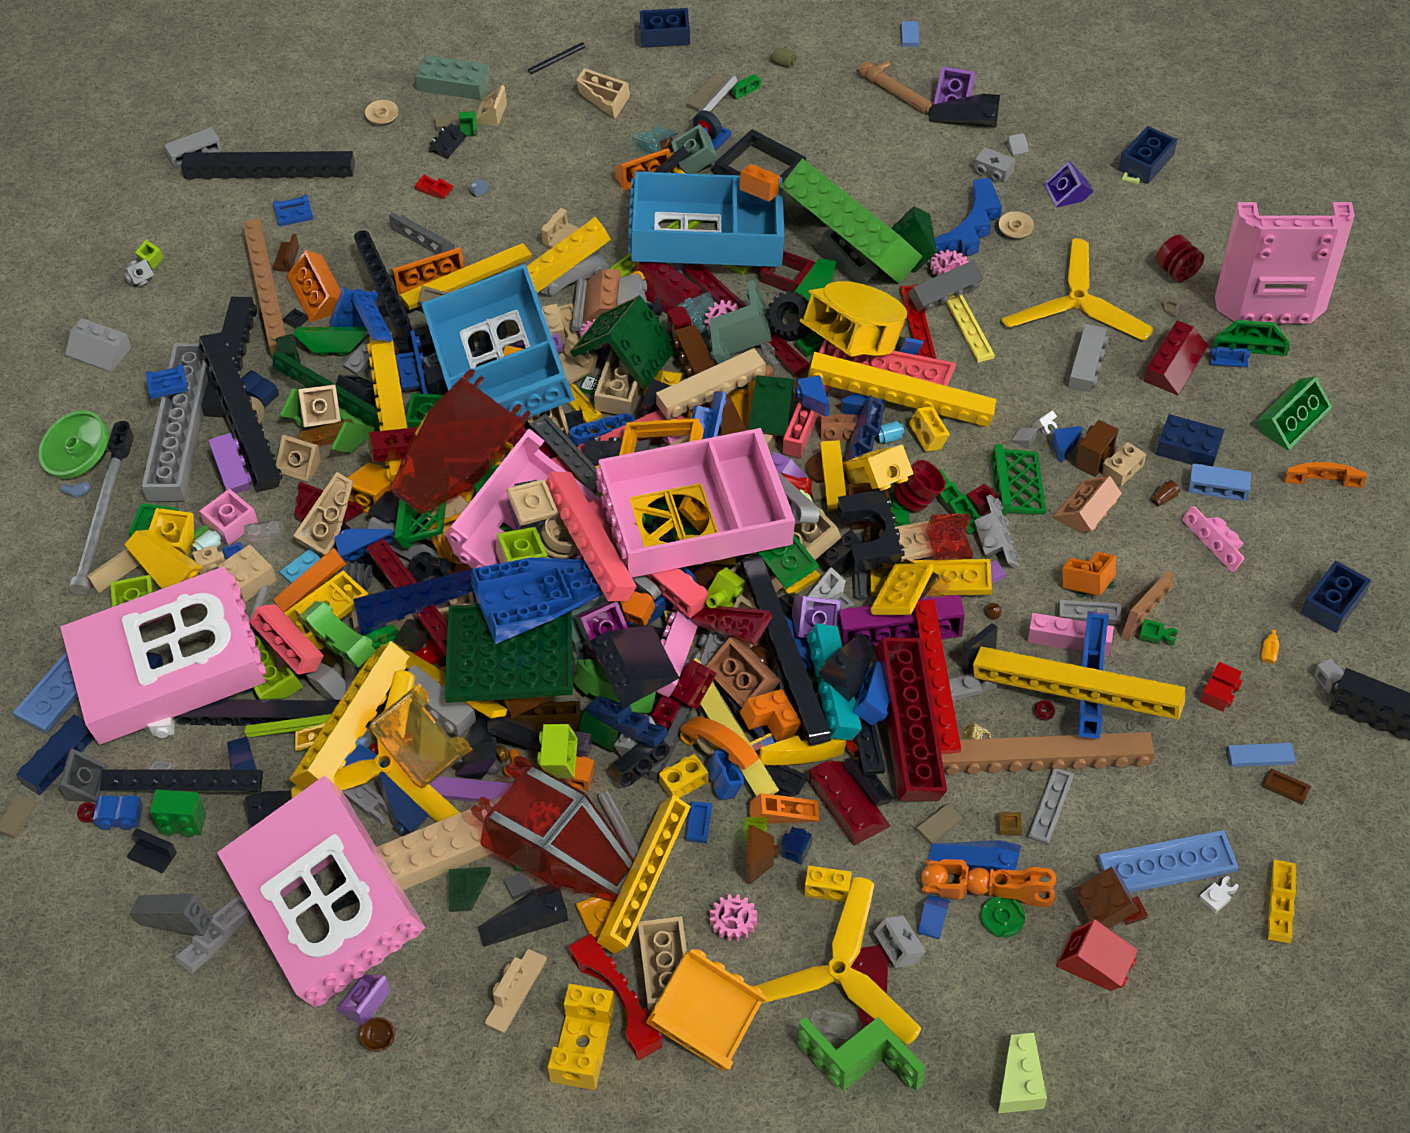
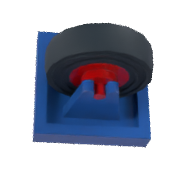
[693,110,731,151]

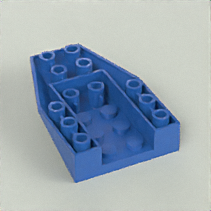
[471,557,604,644]

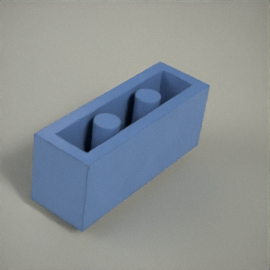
[1188,464,1251,502]

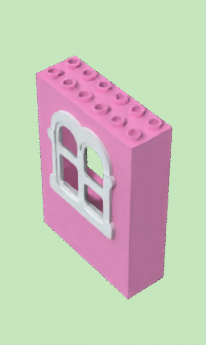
[60,566,267,745]
[217,775,426,1007]

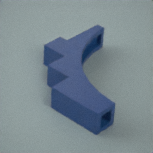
[933,178,1002,256]
[1077,611,1109,739]

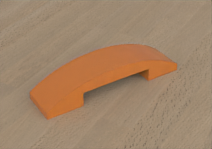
[1284,462,1367,488]
[680,717,759,770]

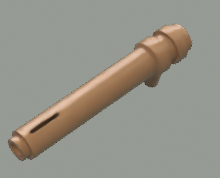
[859,61,932,114]

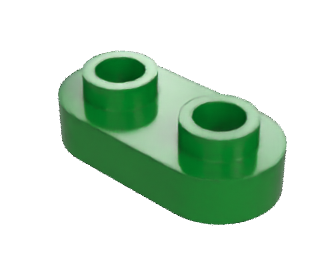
[731,74,762,99]
[366,624,399,649]

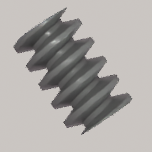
[329,560,373,589]

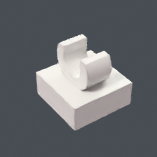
[1031,410,1057,435]

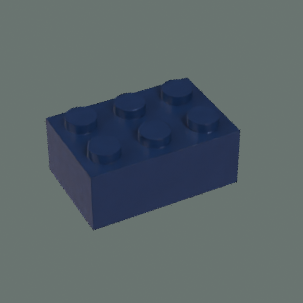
[639,8,690,47]
[1119,126,1177,184]
[1156,414,1225,467]
[1301,560,1371,633]

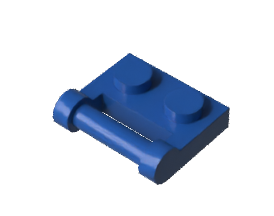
[273,194,313,227]
[146,364,188,399]

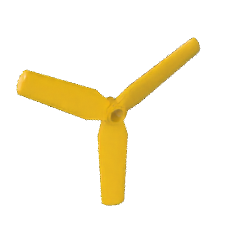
[1002,238,1153,341]
[291,670,460,822]
[755,877,921,1044]

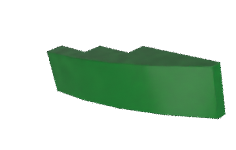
[936,468,980,535]

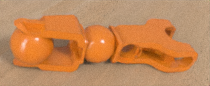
[921,859,1056,907]

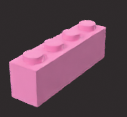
[1028,613,1114,656]

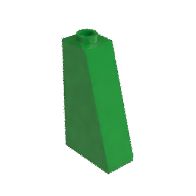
[788,258,836,315]

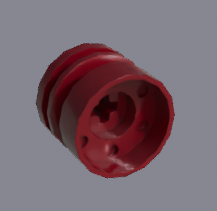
[1155,234,1205,283]
[893,460,946,512]

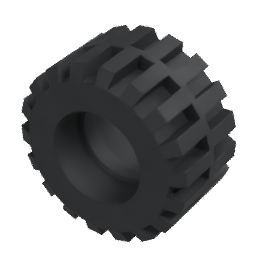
[766,291,812,340]

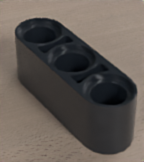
[611,740,670,787]

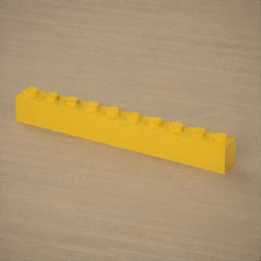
[367,332,416,487]
[808,352,996,427]
[973,647,1185,720]

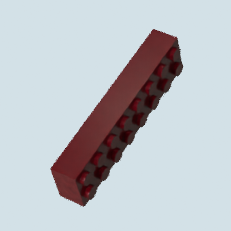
[875,637,947,801]

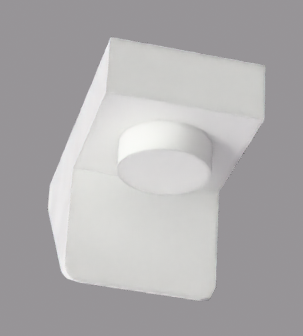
[808,568,845,599]

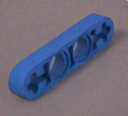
[568,413,635,445]

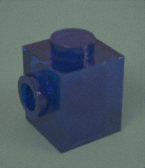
[781,826,812,865]

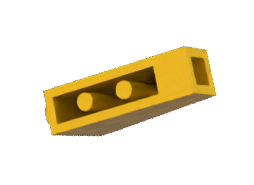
[124,530,203,589]

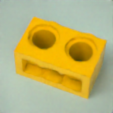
[909,406,950,452]
[659,754,709,798]
[805,865,852,902]

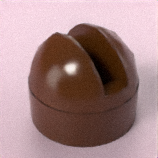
[985,603,1001,620]

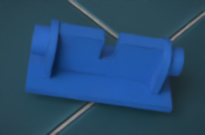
[1210,346,1250,367]

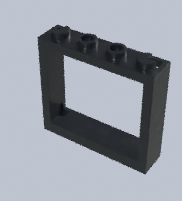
[714,129,806,191]

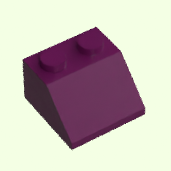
[574,600,628,655]

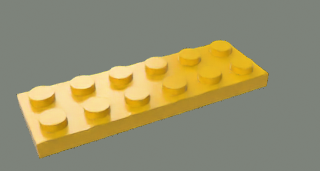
[871,559,992,596]

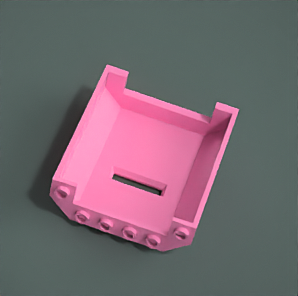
[1215,202,1355,324]
[445,429,603,568]

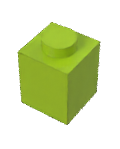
[135,240,164,270]

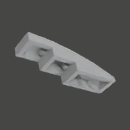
[176,895,251,974]

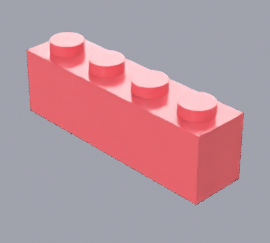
[250,604,324,675]

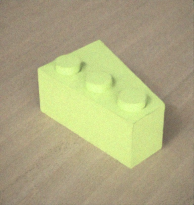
[998,1033,1047,1113]

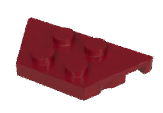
[294,482,364,523]

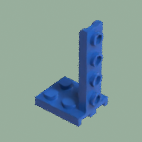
[330,287,393,342]

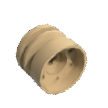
[539,514,578,559]

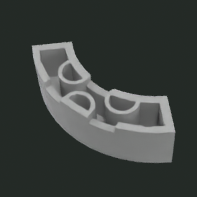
[540,252,610,296]

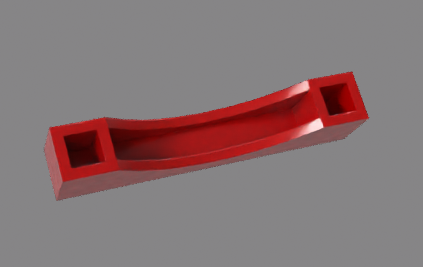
[569,933,663,1061]

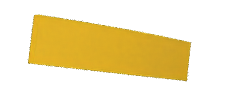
[820,440,846,512]
[759,735,846,765]
[1268,860,1296,944]

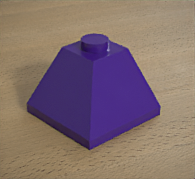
[1043,161,1094,207]

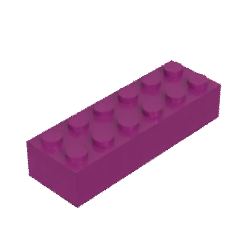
[839,595,965,647]

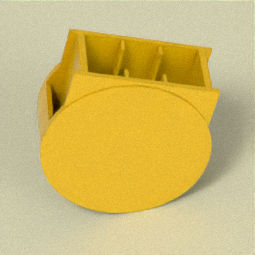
[800,281,907,357]

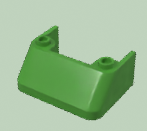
[280,388,375,454]

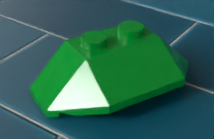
[1212,320,1290,356]
[294,327,368,355]

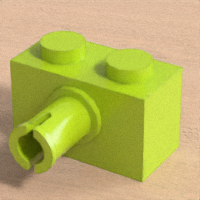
[706,567,745,608]

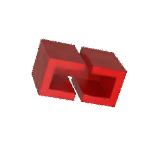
[1200,662,1243,712]

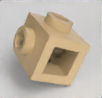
[193,545,225,575]

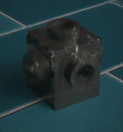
[396,619,430,652]

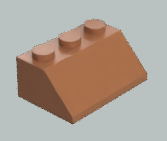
[583,269,621,322]
[1053,475,1122,532]
[706,637,781,707]

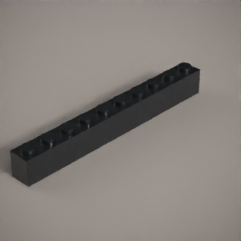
[181,151,355,179]
[198,332,282,492]

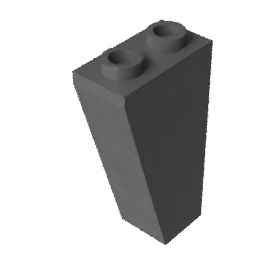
[817,228,879,285]
[130,893,213,936]

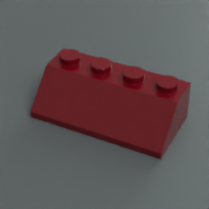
[634,262,703,314]
[1144,320,1208,395]
[809,760,890,846]

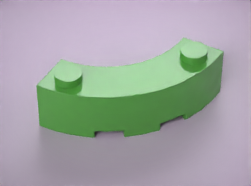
[298,601,376,668]
[573,659,656,713]

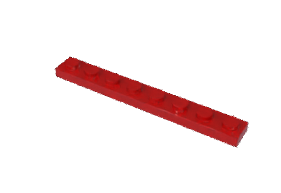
[914,600,961,755]

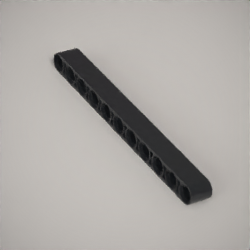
[740,555,831,747]
[176,699,387,728]

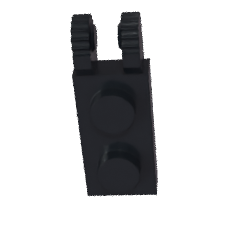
[844,757,893,806]

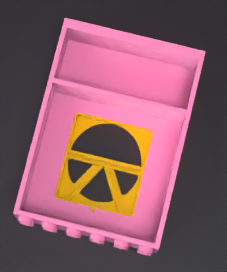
[596,428,795,578]

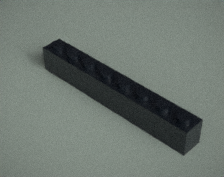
[201,296,257,417]

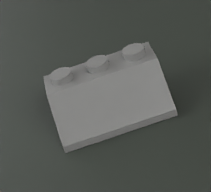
[65,318,131,372]

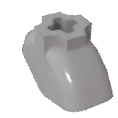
[305,663,346,701]

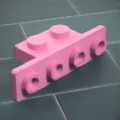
[1182,506,1245,572]

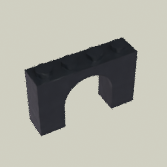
[837,490,905,572]

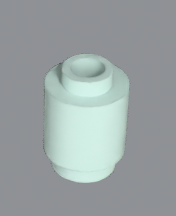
[191,530,221,552]

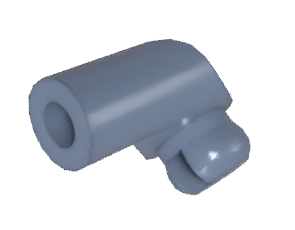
[61,482,91,498]

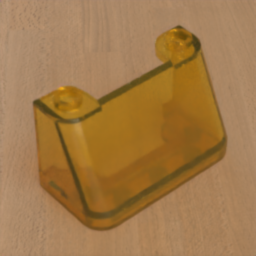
[370,683,473,788]

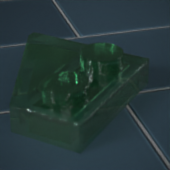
[448,866,491,912]

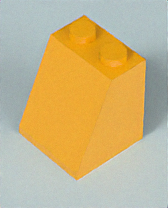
[348,462,395,517]

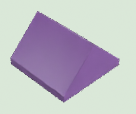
[336,974,390,1026]

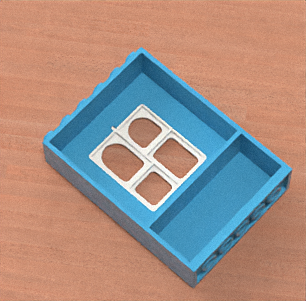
[628,172,784,267]
[421,264,575,422]

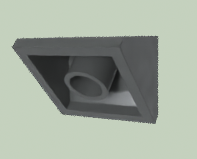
[59,749,108,802]

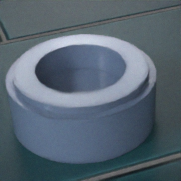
[471,179,488,197]

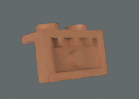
[821,415,859,441]

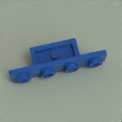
[396,331,431,394]
[691,391,726,439]

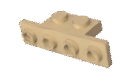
[485,949,547,1033]

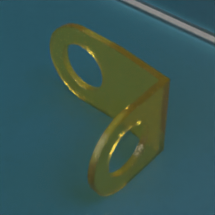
[928,576,951,598]
[963,723,992,739]

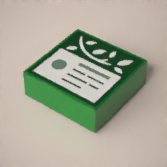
[579,375,600,396]

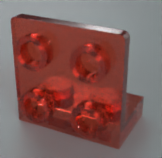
[926,513,973,560]

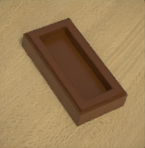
[1262,768,1311,805]

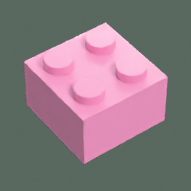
[199,489,258,546]

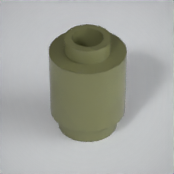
[771,47,797,67]

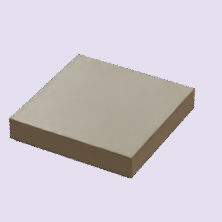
[506,479,559,526]

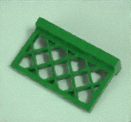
[990,444,1046,516]
[395,469,450,549]

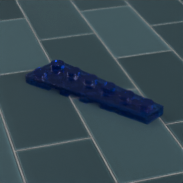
[353,569,473,635]

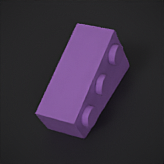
[209,433,252,494]

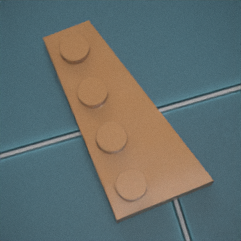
[1121,570,1175,642]

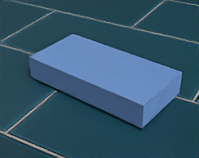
[901,21,919,47]

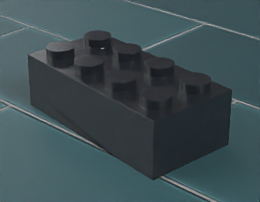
[1330,668,1410,740]

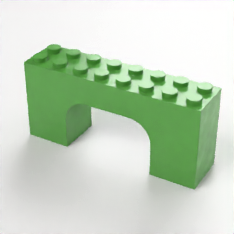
[780,158,923,284]

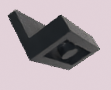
[127,828,177,873]

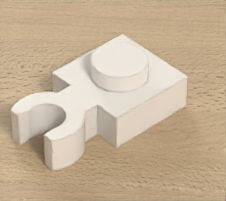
[1199,876,1239,914]

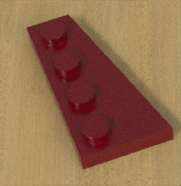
[692,605,772,645]

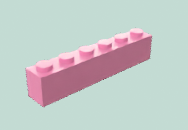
[656,605,698,697]

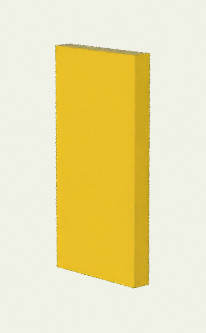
[871,564,934,615]

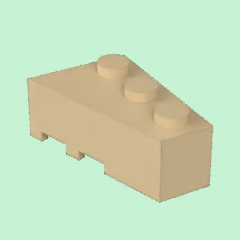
[576,68,630,119]

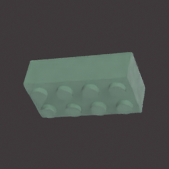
[415,55,490,100]

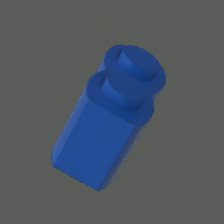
[706,750,744,800]
[93,795,143,830]

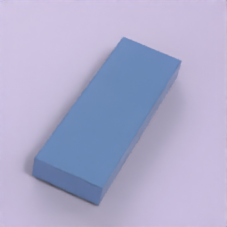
[1227,743,1296,767]

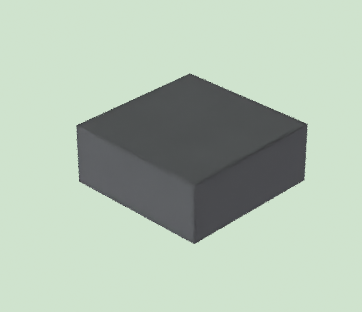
[504,871,533,900]

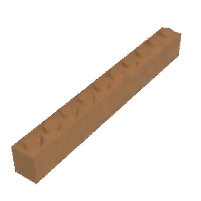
[243,218,291,359]
[941,732,1154,774]

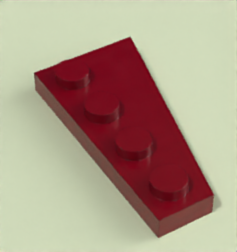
[851,945,888,1029]

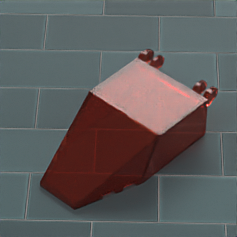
[390,369,531,514]

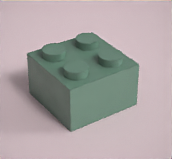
[671,124,718,174]

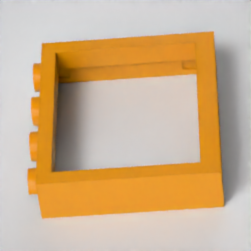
[619,418,704,456]

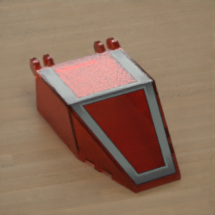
[471,756,634,902]

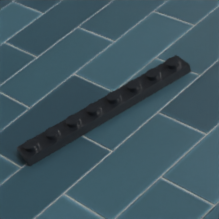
[100,769,263,792]

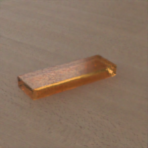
[298,418,353,445]

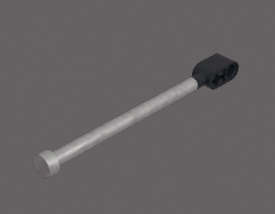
[69,421,134,595]

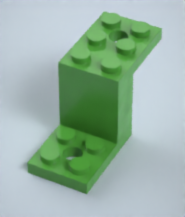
[798,1017,925,1091]

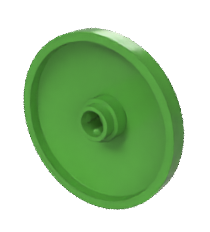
[39,410,109,479]

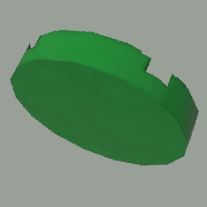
[981,897,1025,938]

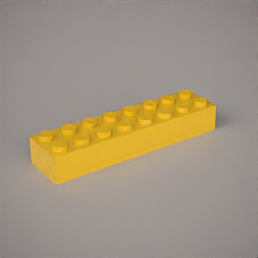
[289,641,410,790]

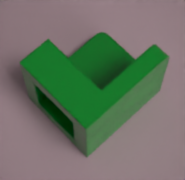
[459,111,477,136]

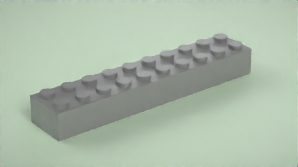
[142,343,209,501]

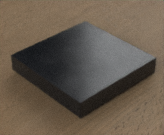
[962,623,998,674]

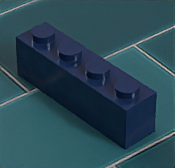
[16,714,95,796]

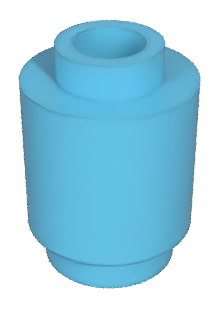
[876,421,905,444]

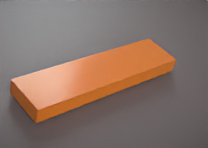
[273,548,346,613]

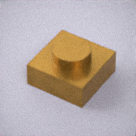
[999,812,1022,836]

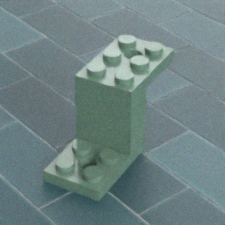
[708,280,771,365]

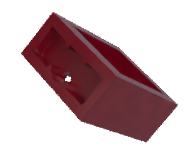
[760,250,816,293]

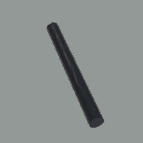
[528,42,585,75]

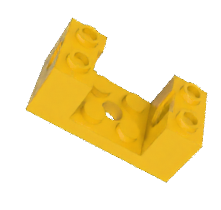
[843,445,913,491]
[284,571,371,649]
[548,984,615,1090]

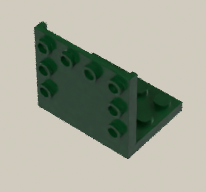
[570,295,676,389]

